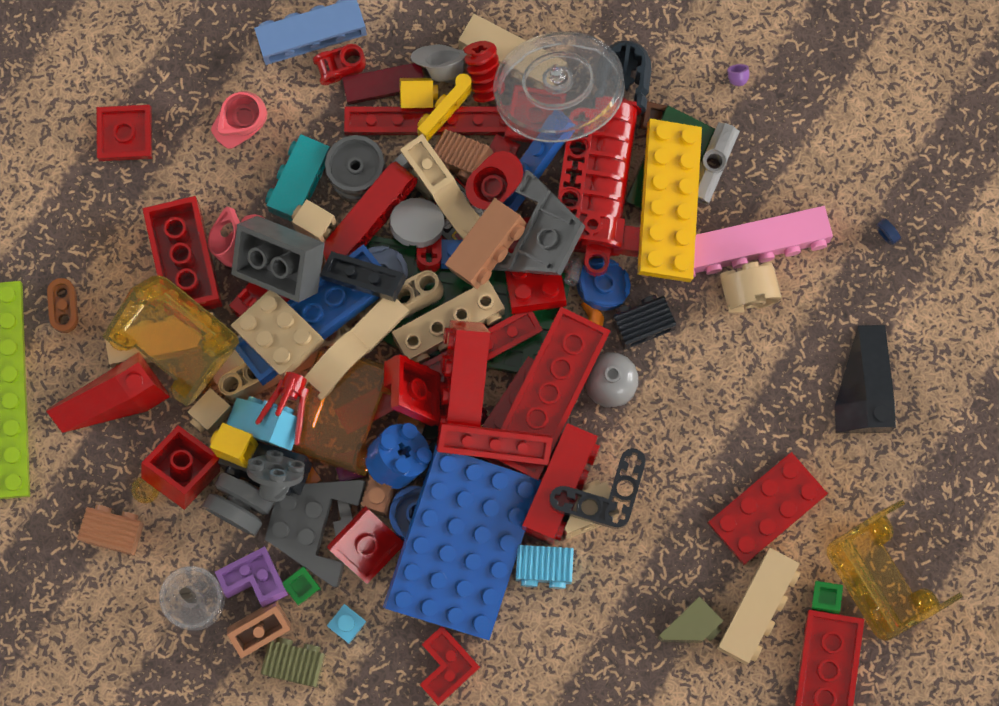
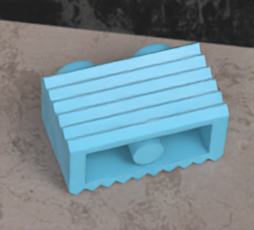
[516,545,574,589]

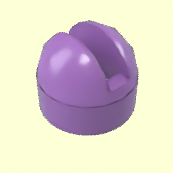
[727,64,749,87]

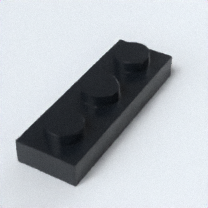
[320,251,407,302]

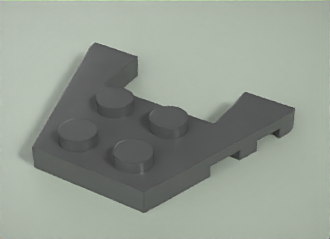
[493,170,585,275]
[265,480,367,587]

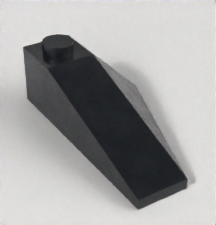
[834,325,896,434]

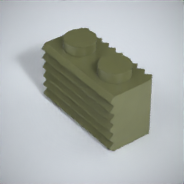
[261,637,326,688]

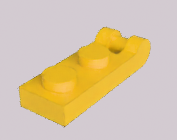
[417,73,472,141]

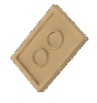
[231,290,325,378]

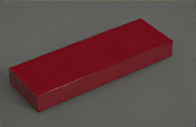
[342,63,424,105]

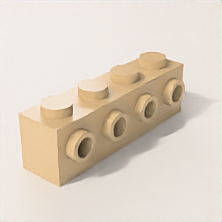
[392,280,505,364]

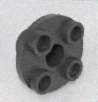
[247,450,305,502]

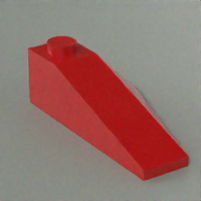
[46,352,170,433]

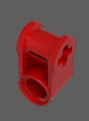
[313,44,366,85]

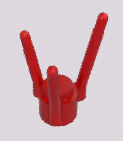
[255,372,309,446]

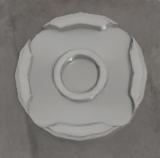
[390,198,444,248]

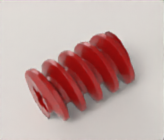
[463,41,505,102]

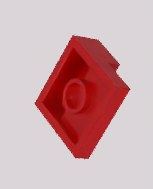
[384,355,440,426]

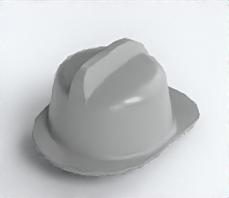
[411,44,467,84]

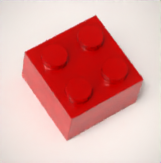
[141,425,221,510]

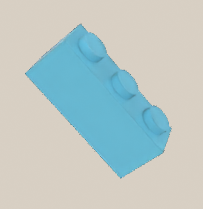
[227,396,297,451]

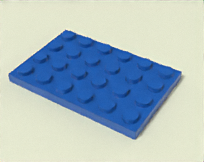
[383,445,541,640]

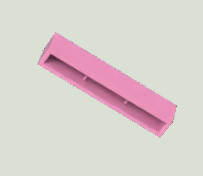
[693,206,833,278]

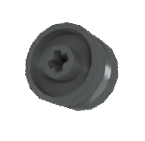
[325,135,387,203]
[202,472,275,536]

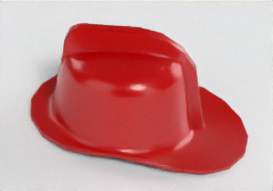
[465,151,523,210]

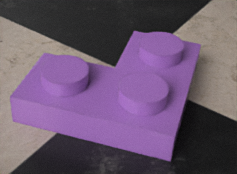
[215,546,288,608]

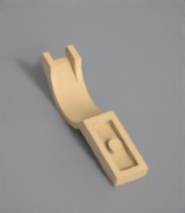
[400,134,480,239]
[305,298,409,401]

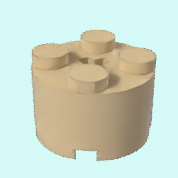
[720,262,782,314]

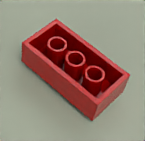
[142,196,223,317]
[435,320,490,431]
[522,423,600,546]

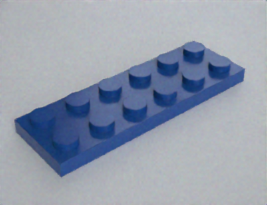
[231,244,381,386]

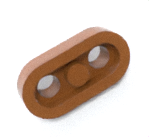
[47,278,78,333]

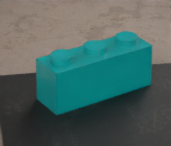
[265,134,330,222]

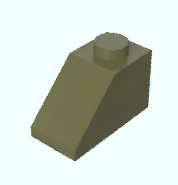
[658,596,723,643]

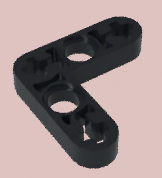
[549,448,646,529]

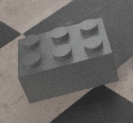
[231,216,325,302]

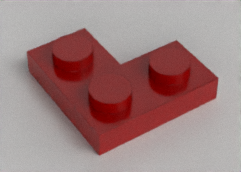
[419,626,480,706]

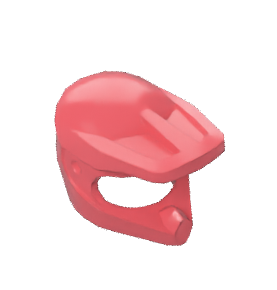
[211,91,267,149]
[208,207,265,268]

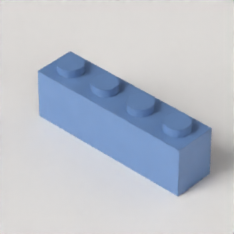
[254,0,367,65]

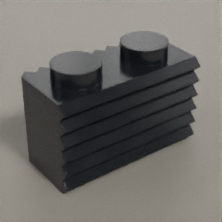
[612,295,676,350]

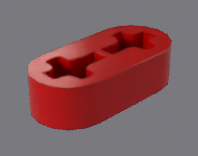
[416,235,442,272]

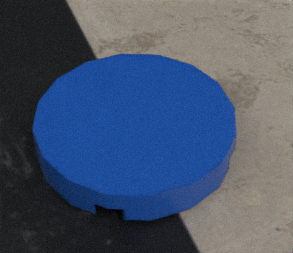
[576,258,631,311]

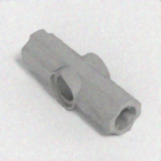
[698,122,740,205]

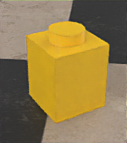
[400,78,438,108]
[210,423,258,468]

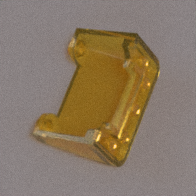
[102,275,239,406]

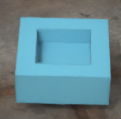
[327,604,366,644]

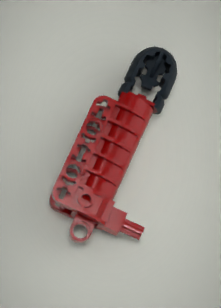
[558,41,652,276]

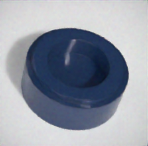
[876,218,901,245]

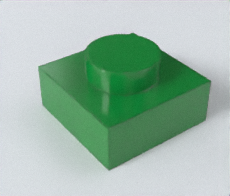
[282,566,321,606]
[811,581,843,615]

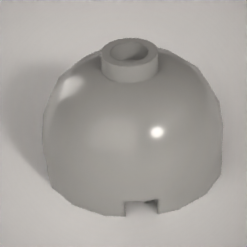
[585,352,639,408]

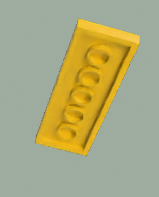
[637,119,702,282]

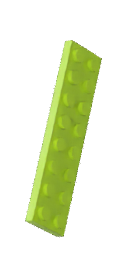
[0,281,30,499]

